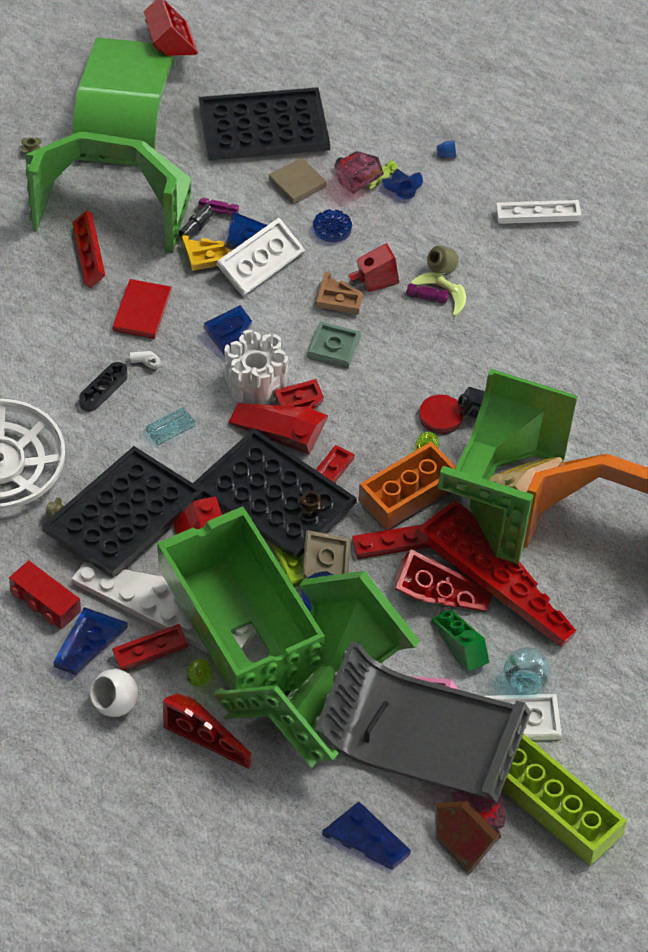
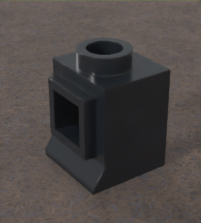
[457,387,485,419]

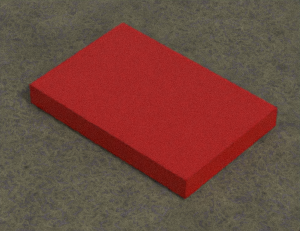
[113,279,171,339]

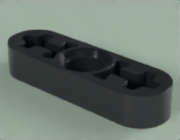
[79,362,128,412]

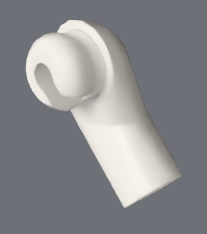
[130,351,161,369]

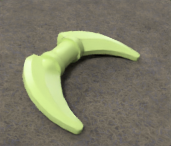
[411,272,466,316]

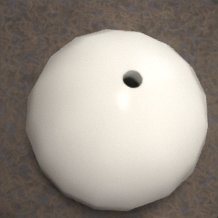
[90,669,138,717]

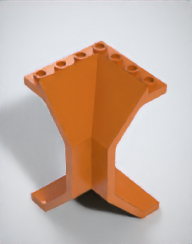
[523,453,648,548]

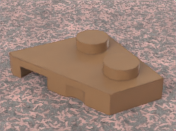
[316,272,363,314]

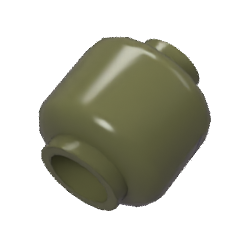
[427,245,458,275]

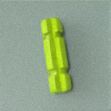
[364,160,398,190]

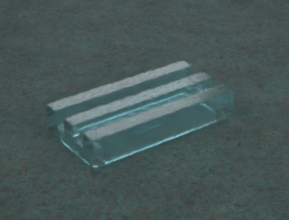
[146,407,196,446]

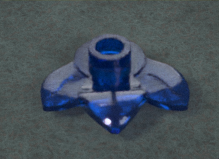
[382,169,423,199]

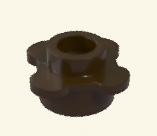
[298,491,324,515]

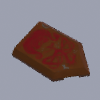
[434,801,501,873]

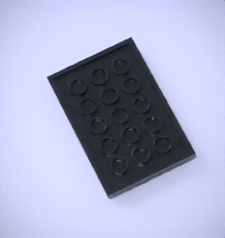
[198,87,331,160]
[193,428,357,560]
[42,446,204,578]

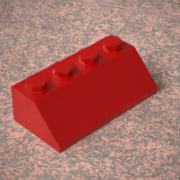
[143,0,198,56]

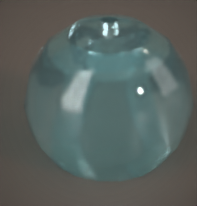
[503,647,551,695]

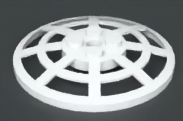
[0,399,65,510]

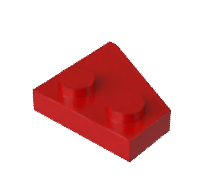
[274,379,324,410]

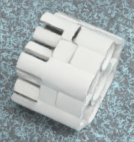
[225,330,288,405]

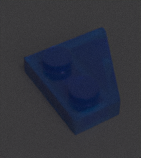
[203,305,252,357]

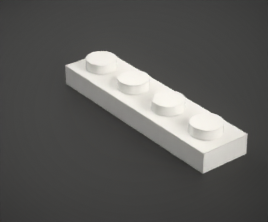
[495,200,582,224]

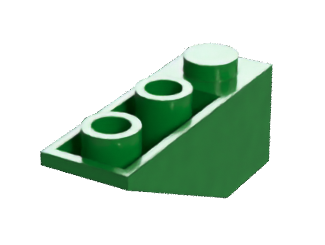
[431,610,489,671]

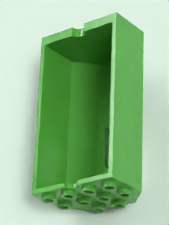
[157,506,325,692]

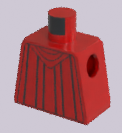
[348,243,400,292]

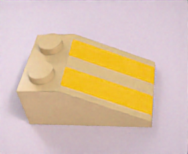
[489,457,562,493]

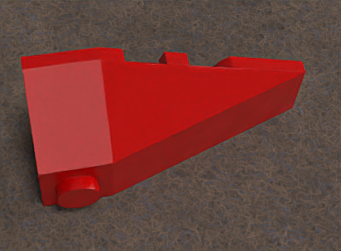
[394,549,492,612]

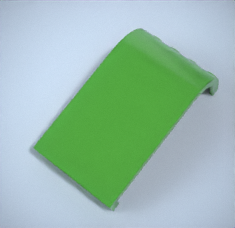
[72,37,175,166]

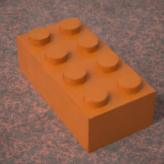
[358,442,456,530]

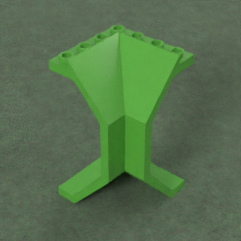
[25,132,192,253]
[438,369,578,564]
[214,570,420,768]

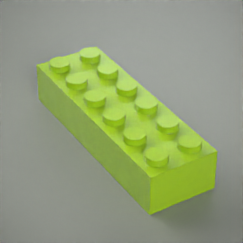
[502,733,627,866]

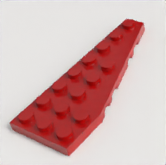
[414,500,576,647]

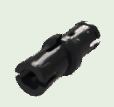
[178,204,214,240]

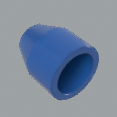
[437,140,456,158]

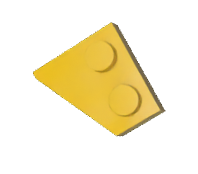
[182,235,231,271]

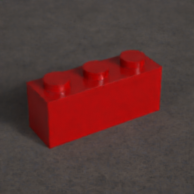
[9,560,81,630]

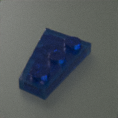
[53,607,128,675]
[322,801,411,870]

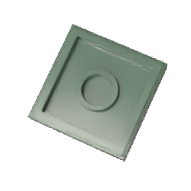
[307,322,361,368]

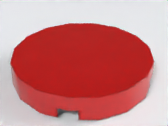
[419,394,463,434]

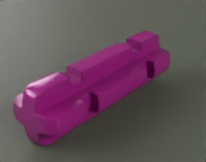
[198,198,239,216]
[406,283,449,303]

